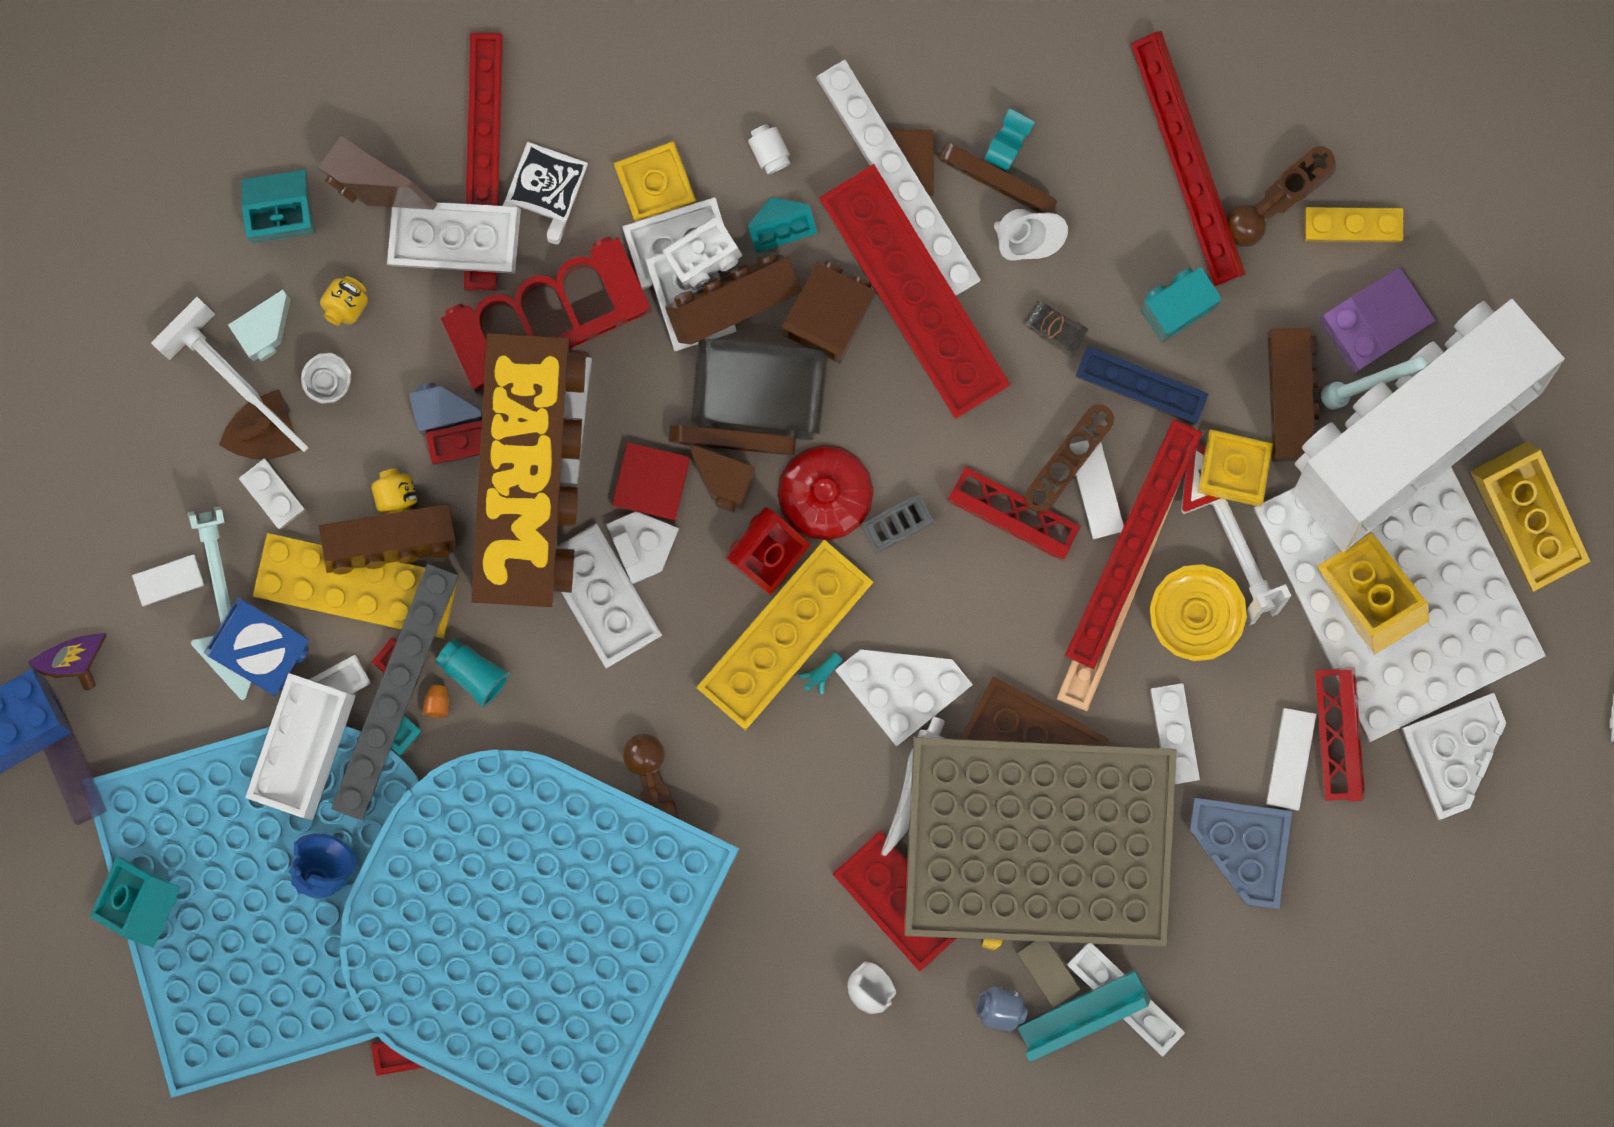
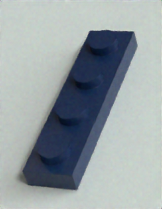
[1075,346,1209,425]

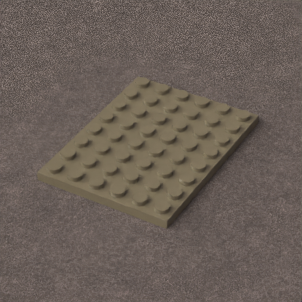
[904,737,1177,946]

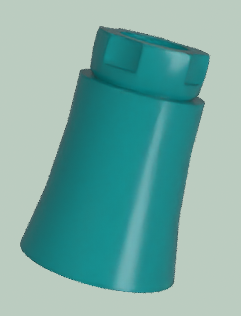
[435,638,511,708]

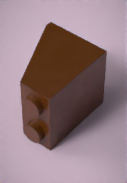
[782,261,875,364]

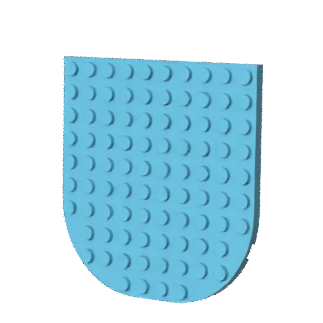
[83,726,420,1098]
[340,750,739,1127]

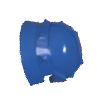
[288,833,357,899]

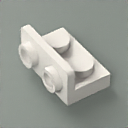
[662,216,742,290]

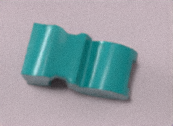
[983,108,1036,173]

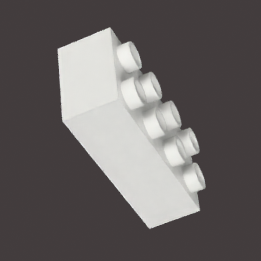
[1293,299,1565,553]

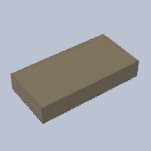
[1017,941,1081,1008]

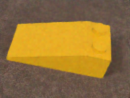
[1470,441,1591,592]

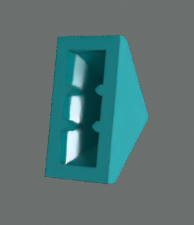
[747,197,818,254]

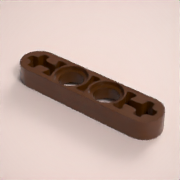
[938,143,1057,213]
[1025,404,1114,513]
[668,425,796,455]

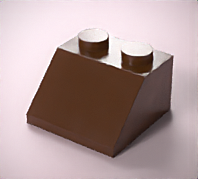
[691,445,756,512]

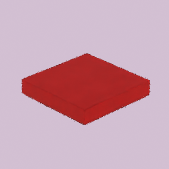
[612,442,691,521]

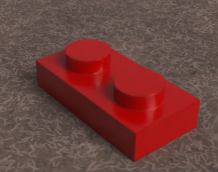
[425,420,482,465]

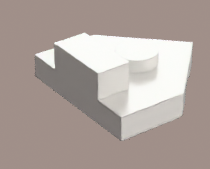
[606,511,679,585]

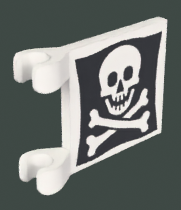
[503,142,588,245]

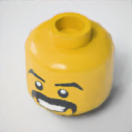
[320,276,369,326]
[371,468,417,514]

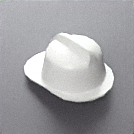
[994,209,1068,260]

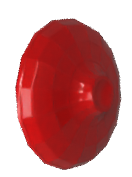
[777,445,874,541]

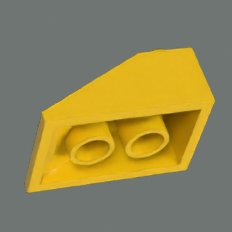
[1317,532,1430,655]

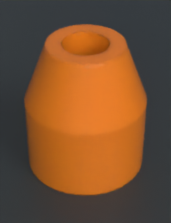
[422,685,450,718]

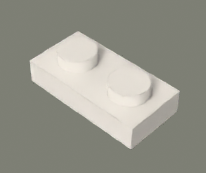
[239,458,306,530]

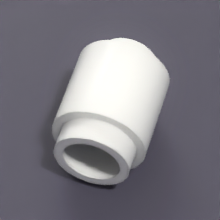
[748,124,791,175]

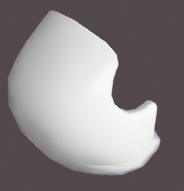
[301,353,351,404]
[847,962,896,1014]

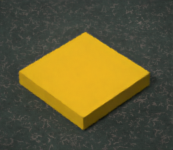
[613,141,697,222]
[1197,429,1273,507]

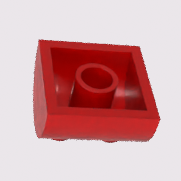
[724,507,811,596]

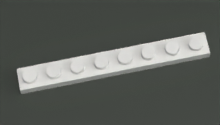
[816,60,981,296]

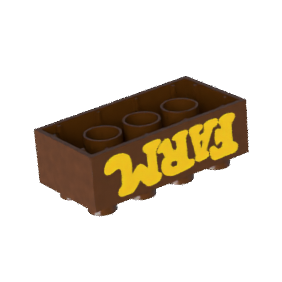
[471,333,586,607]

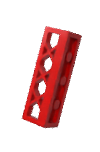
[947,466,1081,562]
[1315,667,1366,802]

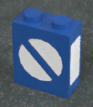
[204,597,309,696]

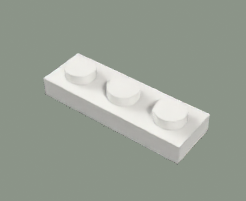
[1150,683,1200,784]

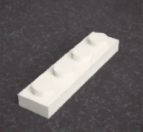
[1066,943,1185,1057]

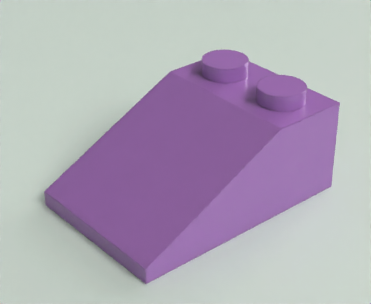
[1318,267,1436,374]

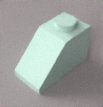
[228,290,291,361]

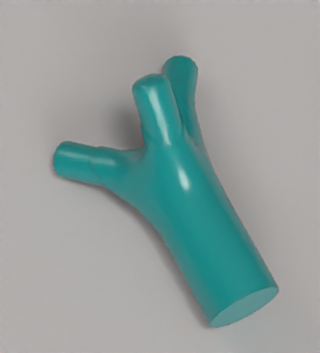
[799,652,843,694]

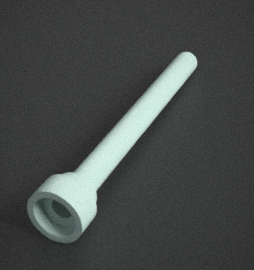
[1321,356,1427,410]

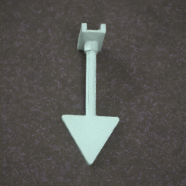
[187,506,251,700]

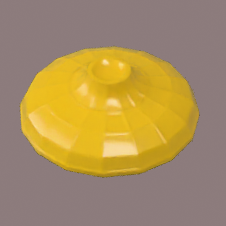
[1150,564,1247,661]

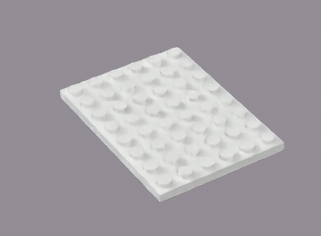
[1253,467,1546,742]

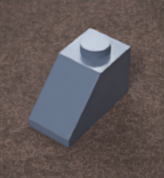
[409,383,482,435]

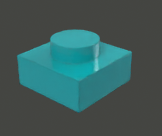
[392,715,423,756]

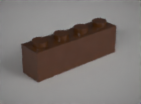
[665,252,801,345]
[1267,327,1320,462]
[319,504,456,575]

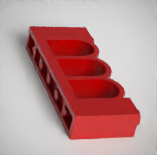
[440,236,652,392]

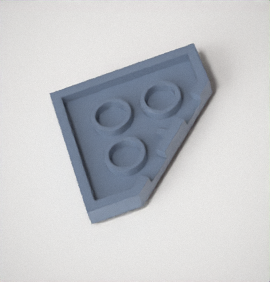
[1189,798,1292,909]

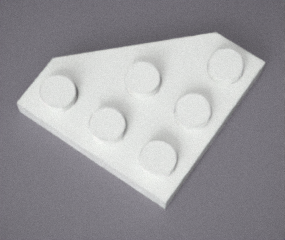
[835,649,973,747]
[1401,693,1506,820]

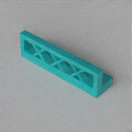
[1018,970,1151,1062]

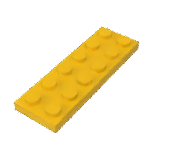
[253,533,459,639]
[696,540,874,731]

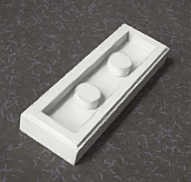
[1070,437,1124,540]
[1266,708,1316,811]

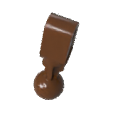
[1226,146,1336,247]
[623,734,679,819]

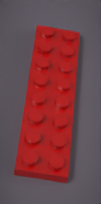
[819,164,1011,420]

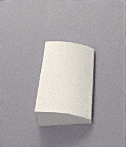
[245,673,356,820]

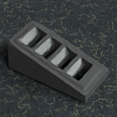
[861,493,934,553]

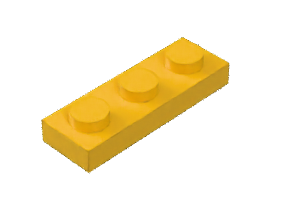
[1304,207,1403,243]

